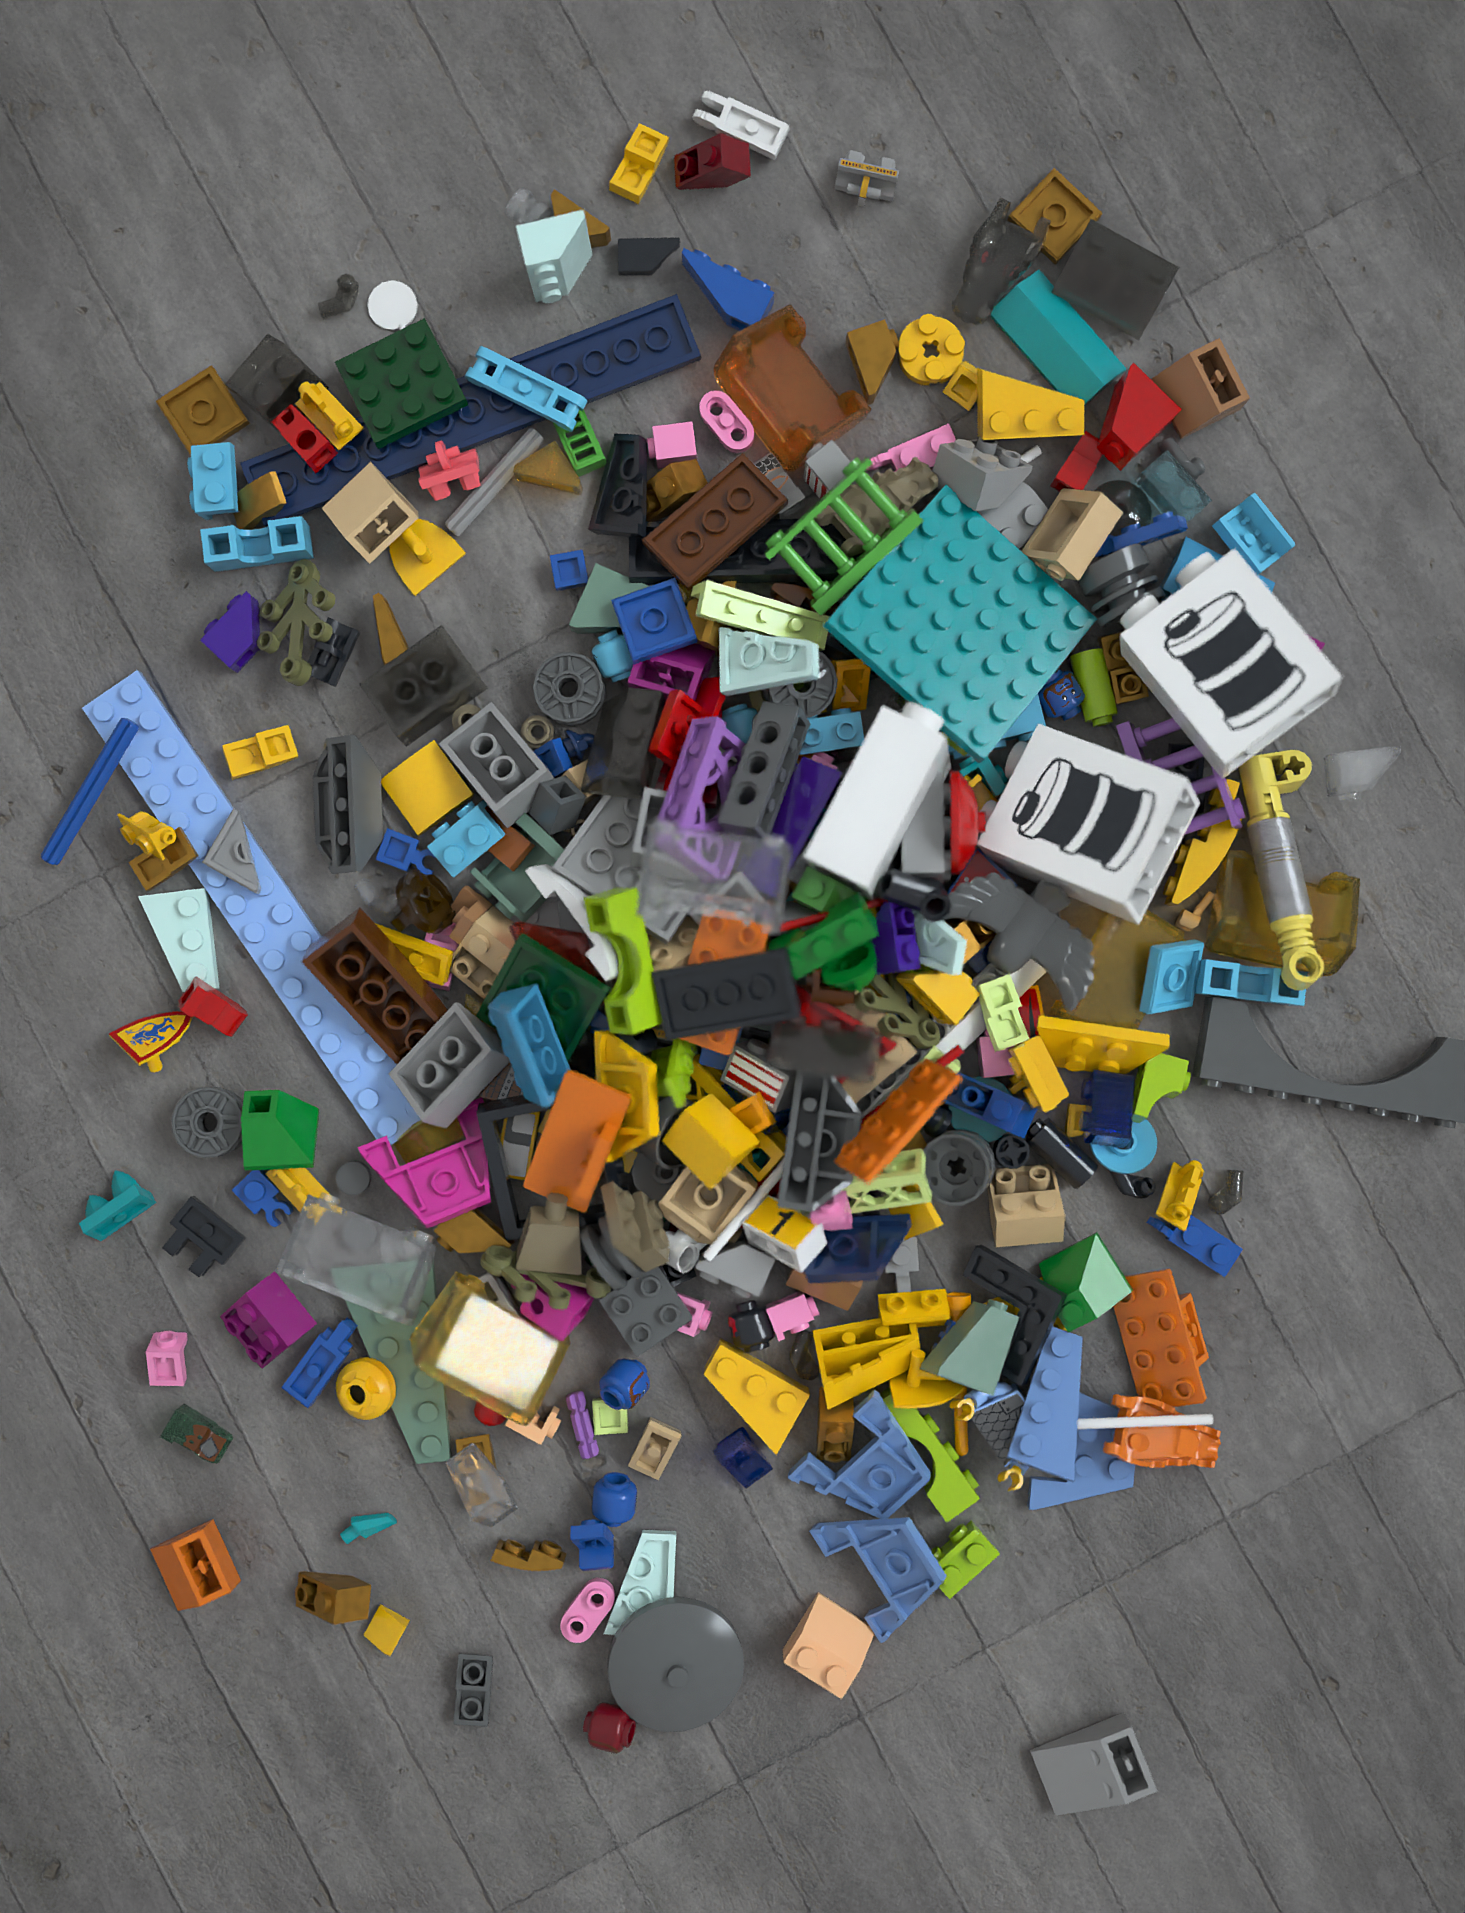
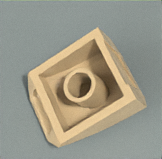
[658,1165,758,1245]

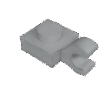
[884,1236,919,1293]

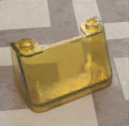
[1205,850,1360,977]
[1048,909,1186,1030]
[410,1271,571,1426]

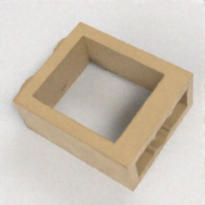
[1022,488,1123,581]

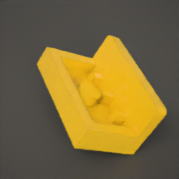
[1008,1036,1069,1113]
[878,1289,950,1328]

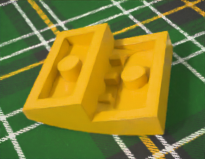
[381,740,473,836]

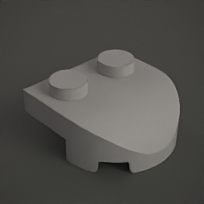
[976,482,1048,549]

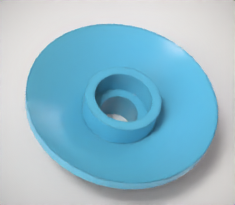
[1089,1108,1157,1174]

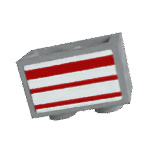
[803,440,855,499]
[720,1039,799,1113]

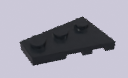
[588,433,647,538]

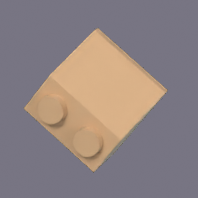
[783,1592,874,1699]

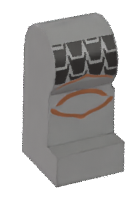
[753,452,805,519]

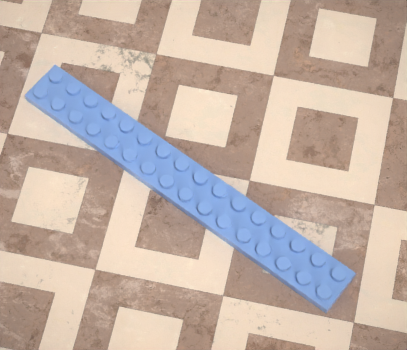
[82,670,423,1146]

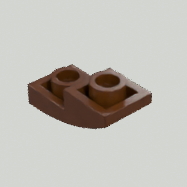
[770,583,841,617]

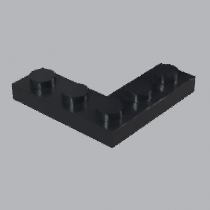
[963,1244,1067,1386]

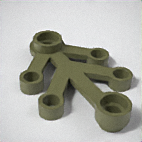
[257,559,335,686]
[854,972,940,1049]
[480,1245,612,1310]

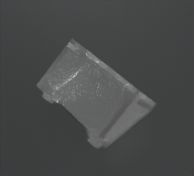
[636,820,792,934]
[275,1192,437,1326]

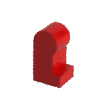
[271,404,338,473]
[1050,431,1103,492]
[178,976,248,1037]

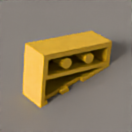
[977,368,1084,440]
[812,1318,921,1410]
[704,1338,810,1455]

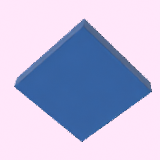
[611,578,698,664]

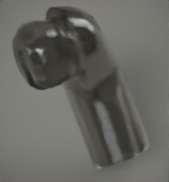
[1208,1169,1244,1214]

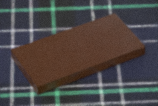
[642,453,788,591]

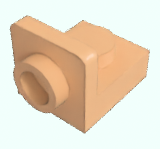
[505,1406,562,1445]

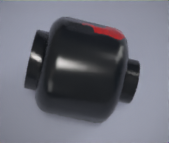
[728,1300,775,1353]

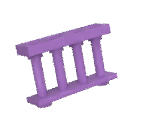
[1116,718,1245,851]

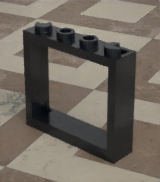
[476,1095,630,1241]

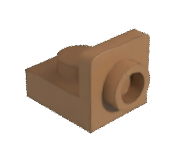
[449,885,493,945]

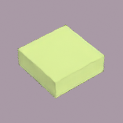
[592,1398,628,1435]

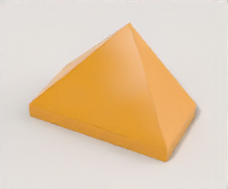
[831,659,871,711]

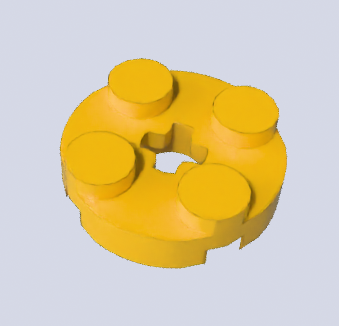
[897,314,965,385]

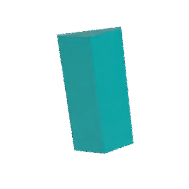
[988,270,1127,406]

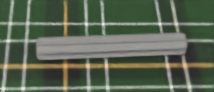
[445,428,544,536]

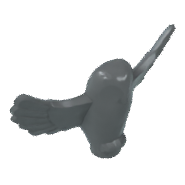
[945,872,1094,1011]

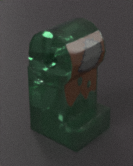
[160,1404,234,1463]

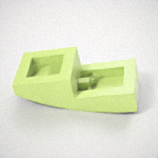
[977,974,1029,1052]

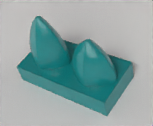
[79,1170,156,1241]

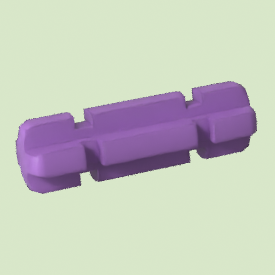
[566,1391,599,1459]

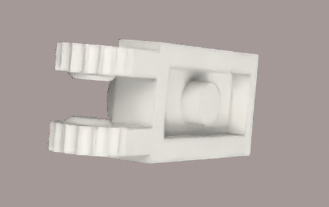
[692,90,789,160]

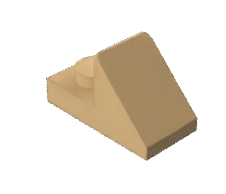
[628,1417,682,1480]

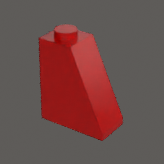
[1097,363,1182,471]

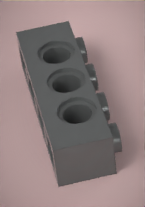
[718,701,810,844]

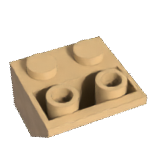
[322,461,419,564]
[450,906,539,999]
[987,1164,1065,1247]

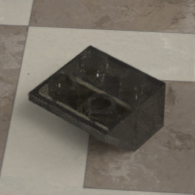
[225,334,329,434]

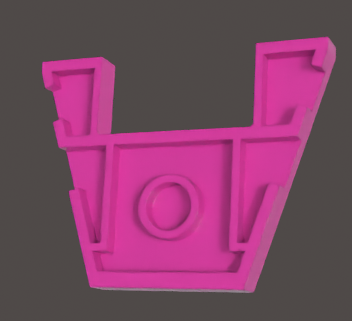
[358,1097,491,1229]

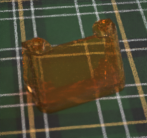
[714,304,872,471]

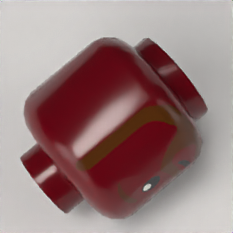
[583,1702,636,1754]

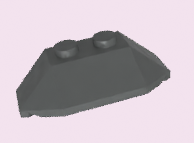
[313,735,383,874]
[777,1068,862,1212]

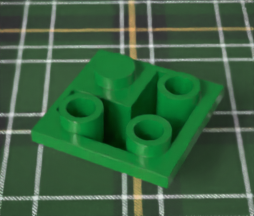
[241,1090,320,1171]

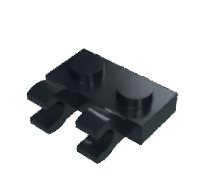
[162,1196,246,1278]

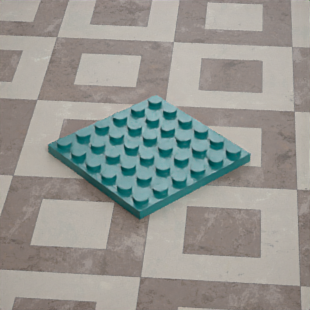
[823,485,1097,763]

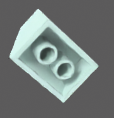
[516,210,592,303]

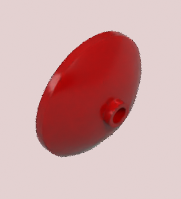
[949,770,986,874]

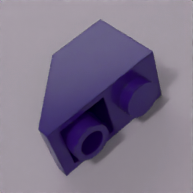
[200,591,260,673]
[870,901,921,975]

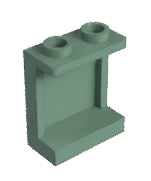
[470,813,564,923]

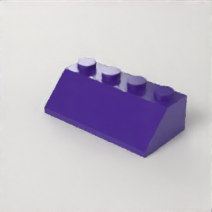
[735,757,842,898]

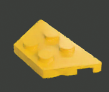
[1037,1015,1170,1077]
[594,1030,659,1163]

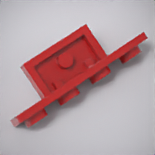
[648,676,726,791]

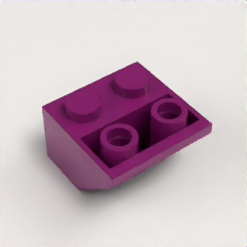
[627,643,716,704]
[220,1271,317,1369]

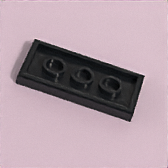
[652,947,803,1040]

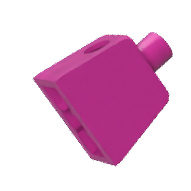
[511,1273,594,1342]

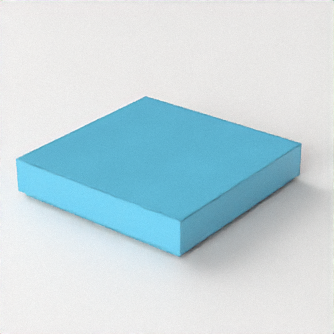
[1139,939,1204,1015]

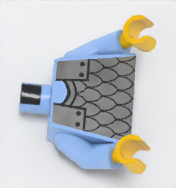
[949,1382,1030,1491]

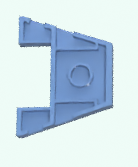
[788,1390,931,1519]
[1027,1392,1135,1510]
[810,1517,947,1643]

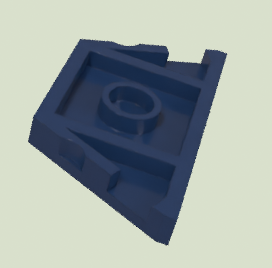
[803,1214,912,1284]

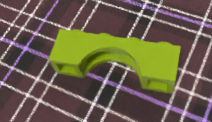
[583,887,663,1035]
[879,1387,980,1523]

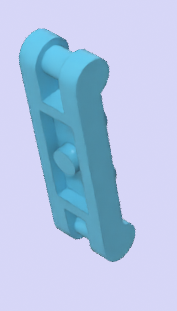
[465,346,587,432]

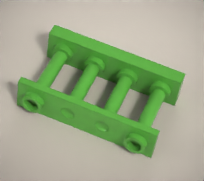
[764,457,924,616]

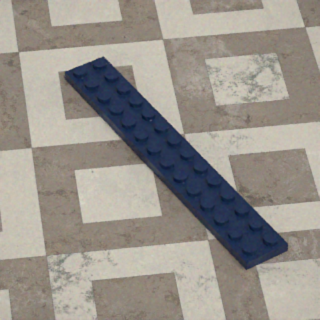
[240,294,701,527]

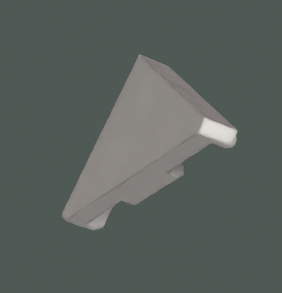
[202,808,261,894]

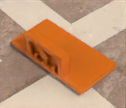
[678,903,771,1056]
[834,1059,962,1184]
[523,1070,631,1213]
[1113,1269,1209,1407]

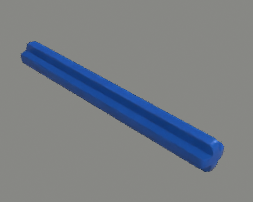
[41,718,139,865]

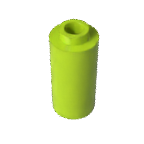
[1070,648,1118,727]

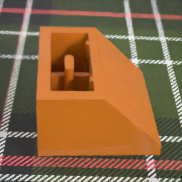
[150,1519,241,1611]

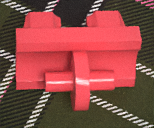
[418,440,480,501]

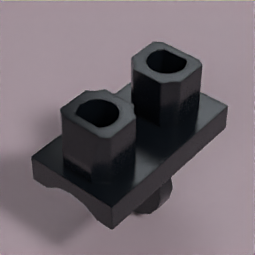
[308,617,360,687]

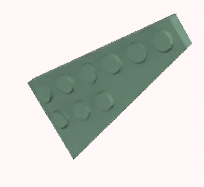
[331,1256,452,1464]

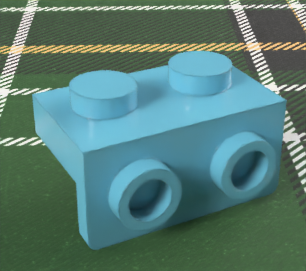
[187,442,238,520]
[1212,493,1295,575]
[799,708,865,755]
[427,800,506,878]

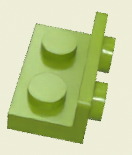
[931,1520,1000,1599]

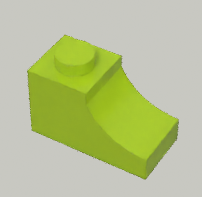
[1126,1053,1191,1123]

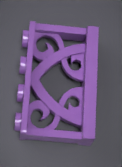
[650,716,764,880]

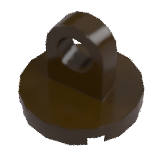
[390,869,456,934]

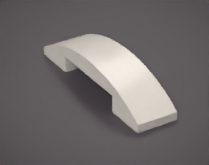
[525,864,619,981]

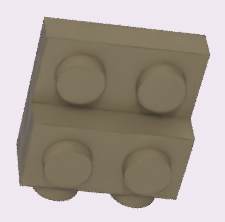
[601,1181,670,1272]

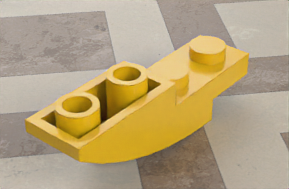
[1163,779,1242,906]

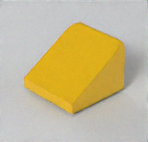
[942,361,977,411]
[363,1604,410,1656]

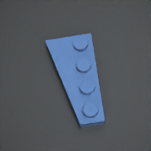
[1006,1326,1083,1482]

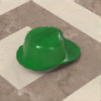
[821,940,876,992]

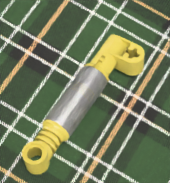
[1238,750,1324,990]

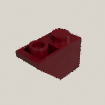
[674,133,751,190]

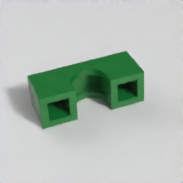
[768,892,878,980]

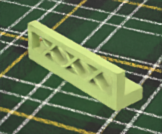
[691,580,830,651]
[798,1148,932,1215]

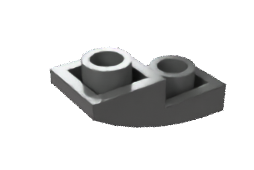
[453,1653,493,1727]

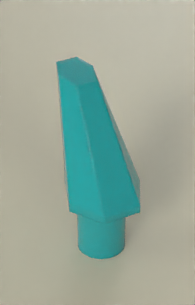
[340,1513,397,1544]

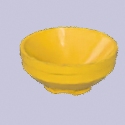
[335,1357,396,1420]

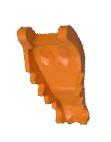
[1103,1394,1221,1468]

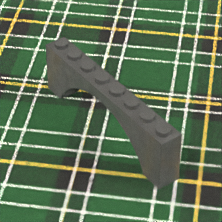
[1192,997,1465,1128]

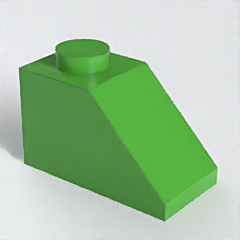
[791,866,871,913]

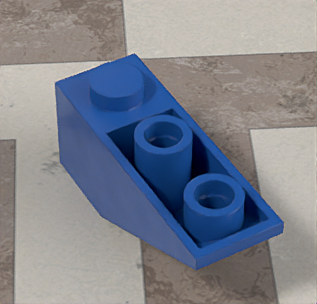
[682,248,774,339]
[942,1072,1037,1138]

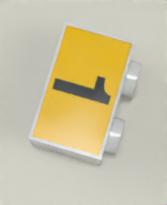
[742,1195,827,1273]

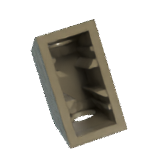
[516,1193,582,1275]

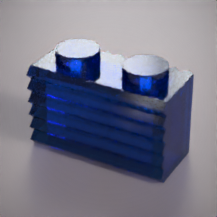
[1079,1070,1135,1148]

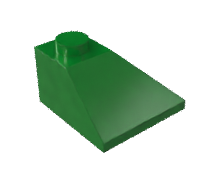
[1039,1232,1133,1333]

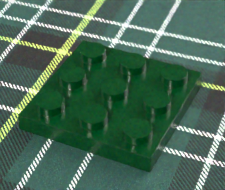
[335,318,468,449]
[475,933,611,1062]

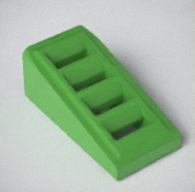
[553,409,606,478]

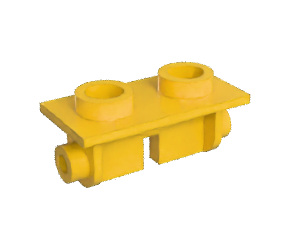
[295,381,364,450]
[117,811,176,861]
[1156,1160,1204,1232]
[265,1168,336,1224]

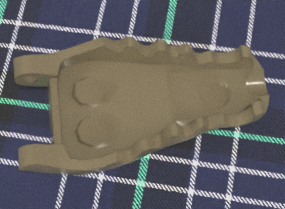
[814,457,939,557]

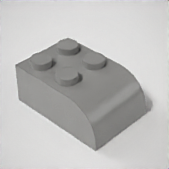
[439,702,555,828]

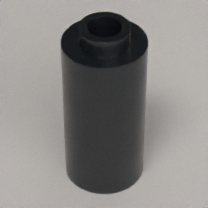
[1026,1118,1098,1189]

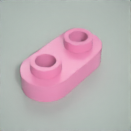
[699,390,754,453]
[560,1578,615,1643]

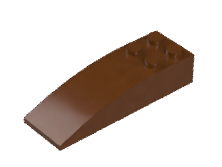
[301,908,448,1064]

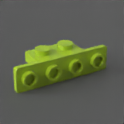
[650,1039,697,1108]

